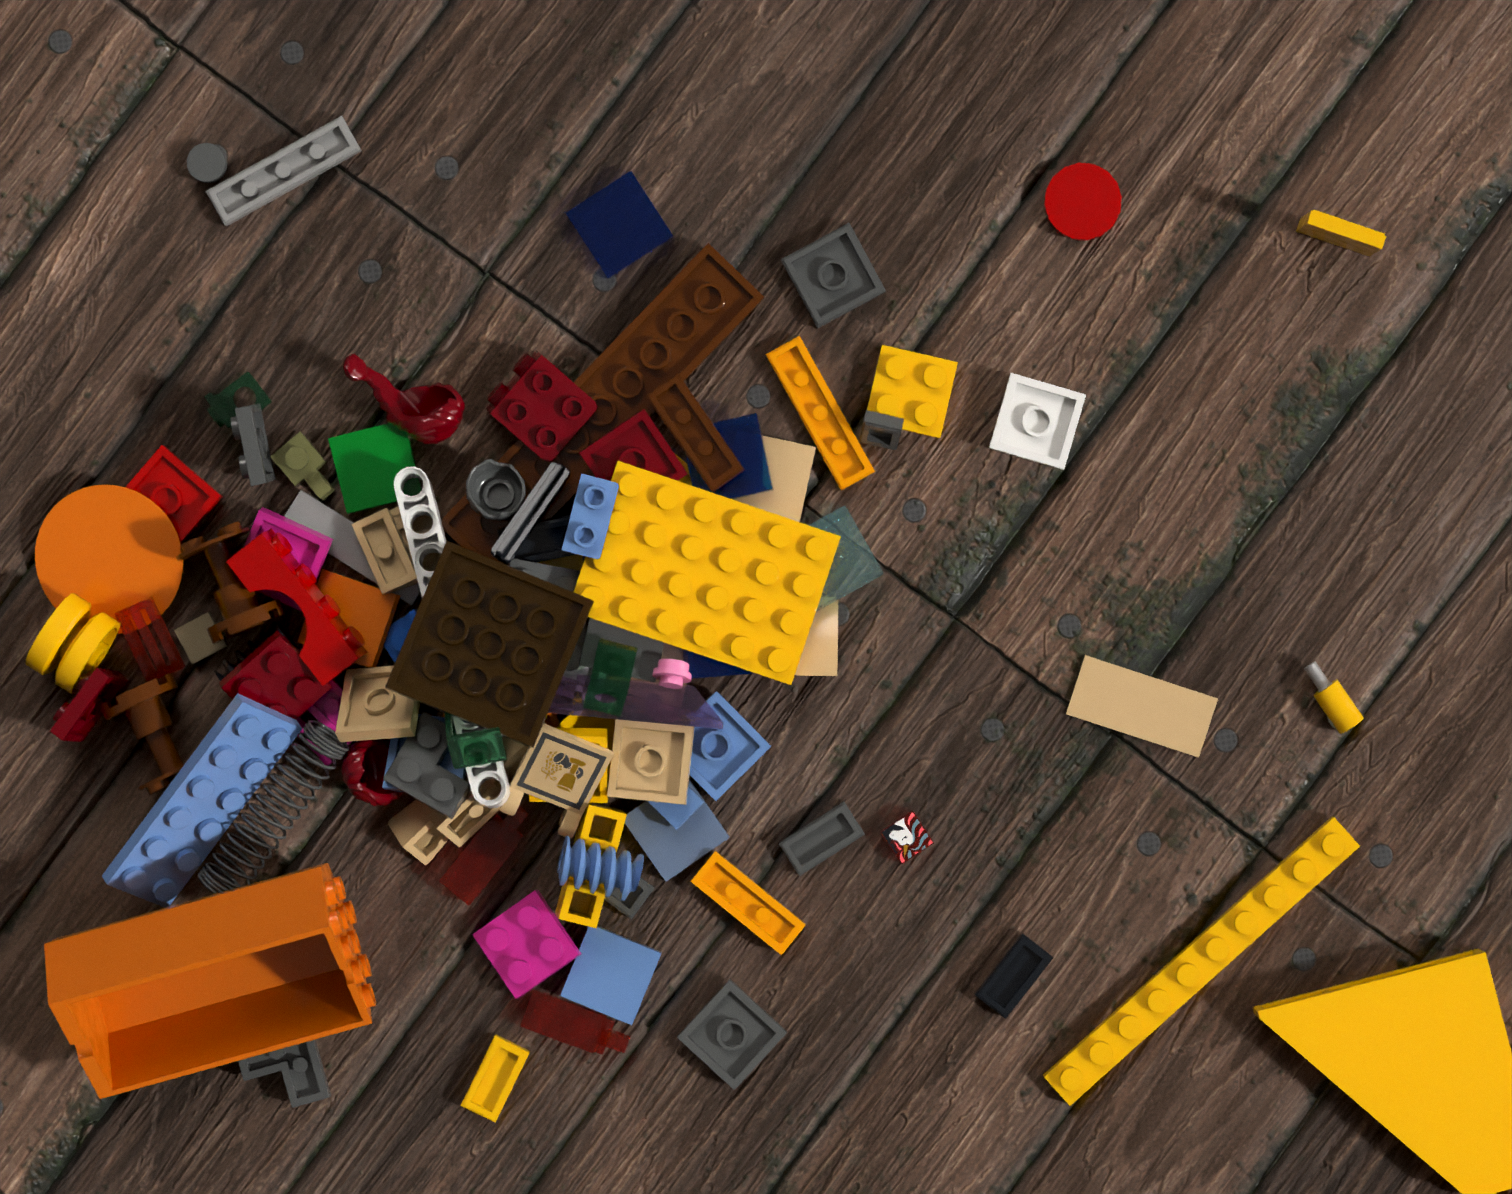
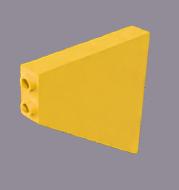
[1253,949,1512,1194]

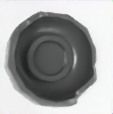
[466,459,526,521]

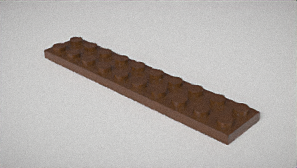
[441,243,764,563]

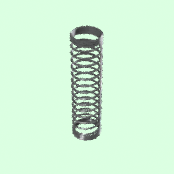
[198,720,349,894]

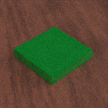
[328,423,422,514]

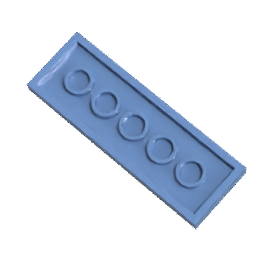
[102,693,302,908]

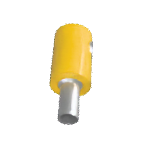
[1304,661,1364,734]

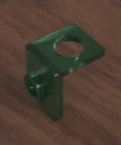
[204,372,272,429]
[583,639,638,716]
[444,713,507,769]

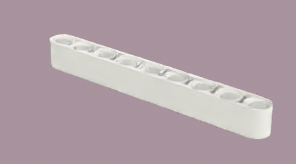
[394,467,510,808]

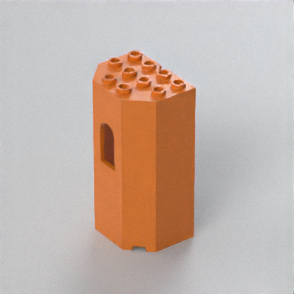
[44,863,376,1099]

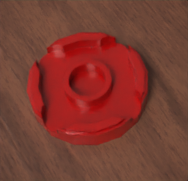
[1043,162,1122,241]

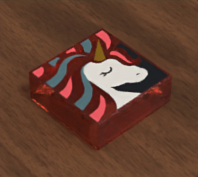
[880,810,934,864]

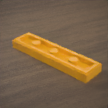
[765,335,875,491]

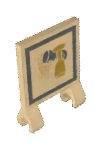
[500,724,614,838]

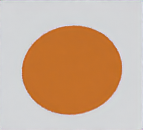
[35,485,183,634]

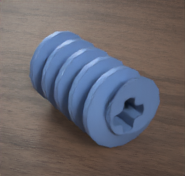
[557,835,644,901]

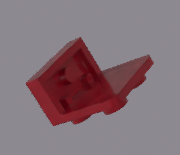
[486,351,597,462]

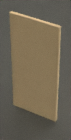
[1066,655,1218,758]

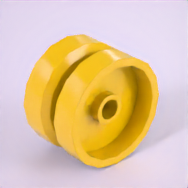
[26,593,121,694]

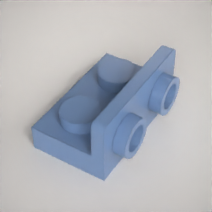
[561,473,619,559]

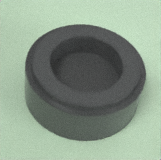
[187,143,228,183]

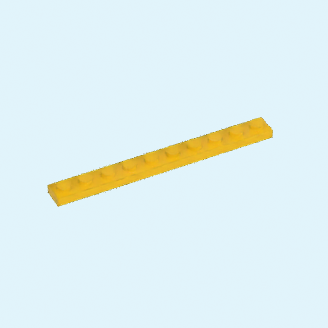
[1043,816,1360,1106]

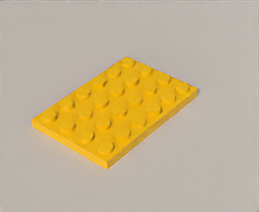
[573,461,841,685]

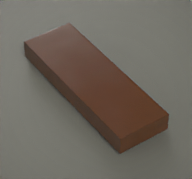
[645,373,745,492]

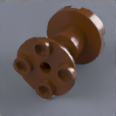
[176,521,285,644]
[100,673,184,796]

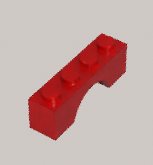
[226,528,368,686]

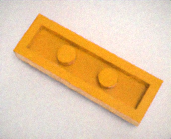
[690,850,806,955]

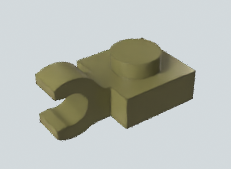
[270,432,336,500]

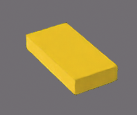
[460,1034,530,1122]

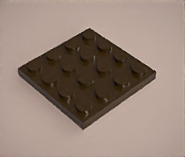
[385,541,594,748]

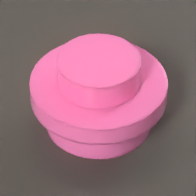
[652,659,692,689]

